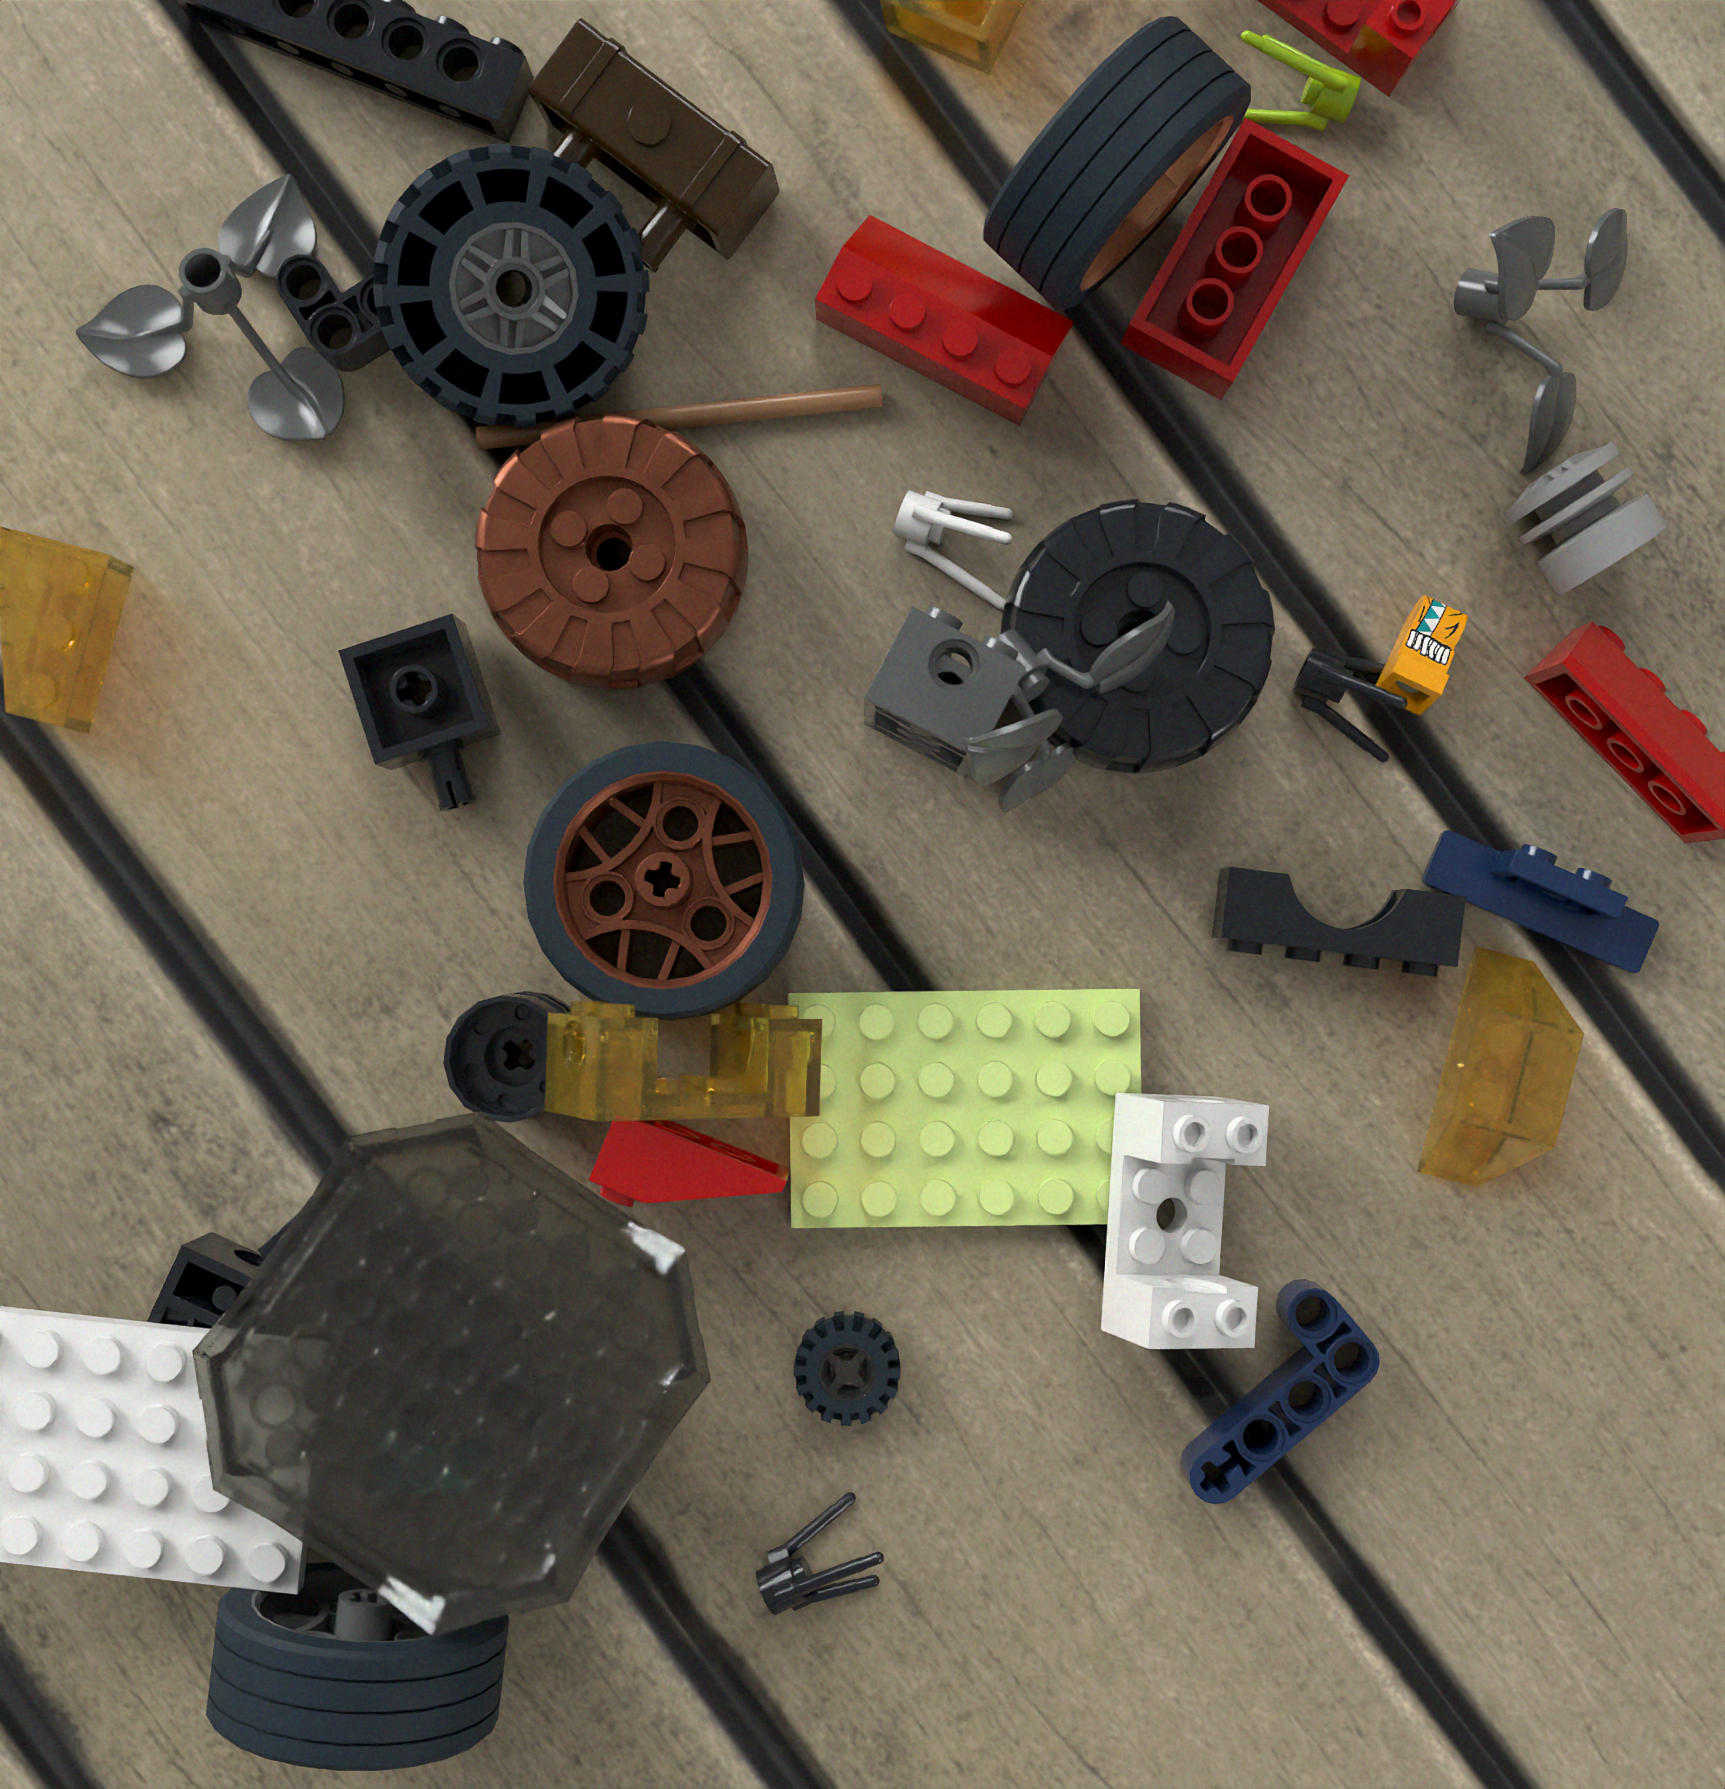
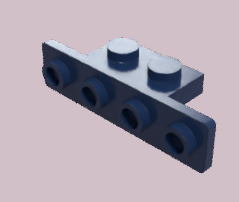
[1421,830,1659,973]

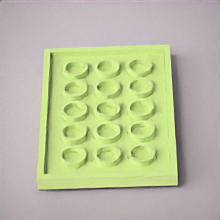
[788,988,1141,1228]

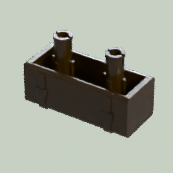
[528,18,780,273]

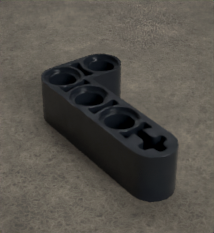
[276,254,513,372]

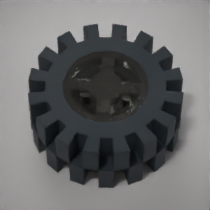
[794,1311,901,1426]

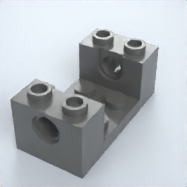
[864,605,1027,778]

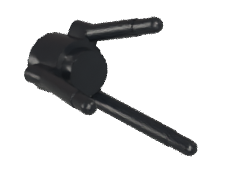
[1292,647,1408,763]
[756,1492,884,1615]

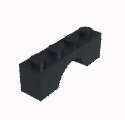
[1212,867,1466,977]

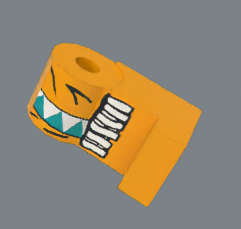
[1376,594,1468,716]

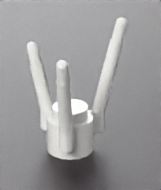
[893,490,1013,610]

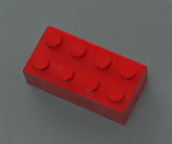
[1120,117,1350,400]

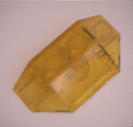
[1417,947,1584,1187]

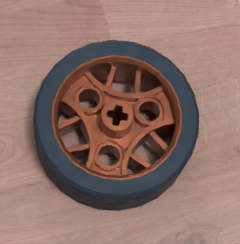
[523,741,805,1021]

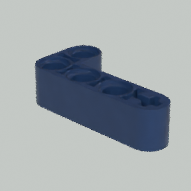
[1180,1279,1380,1504]

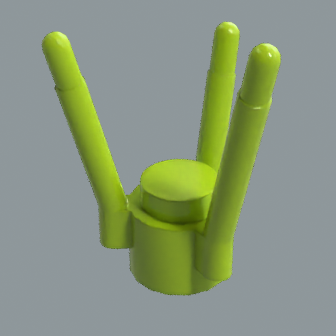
[1241,30,1361,132]

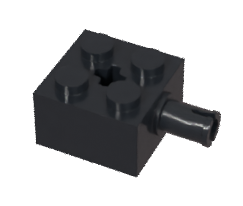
[338,614,501,811]

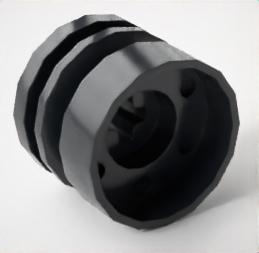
[443,991,591,1123]

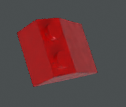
[588,1103,790,1207]

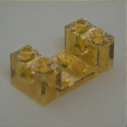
[545,1001,822,1122]

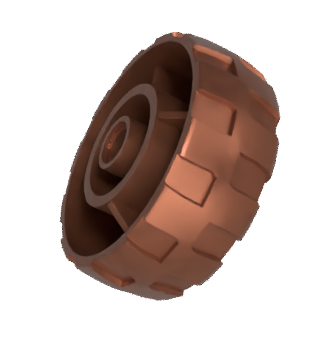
[474,413,748,690]

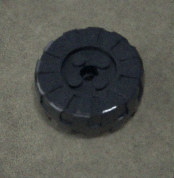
[1000,499,1275,774]

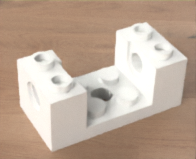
[1101,1093,1269,1349]

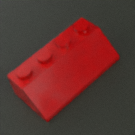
[815,215,1074,426]
[1523,621,1725,844]

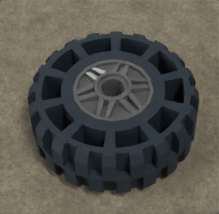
[373,144,650,428]

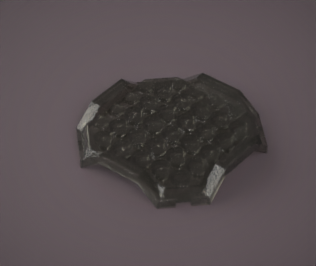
[192,1111,711,1635]

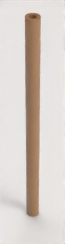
[476,384,883,450]

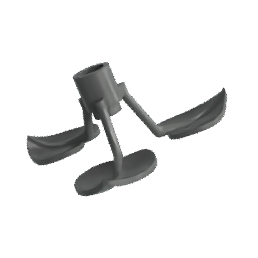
[76,174,345,441]
[1454,208,1628,474]
[963,600,1175,813]

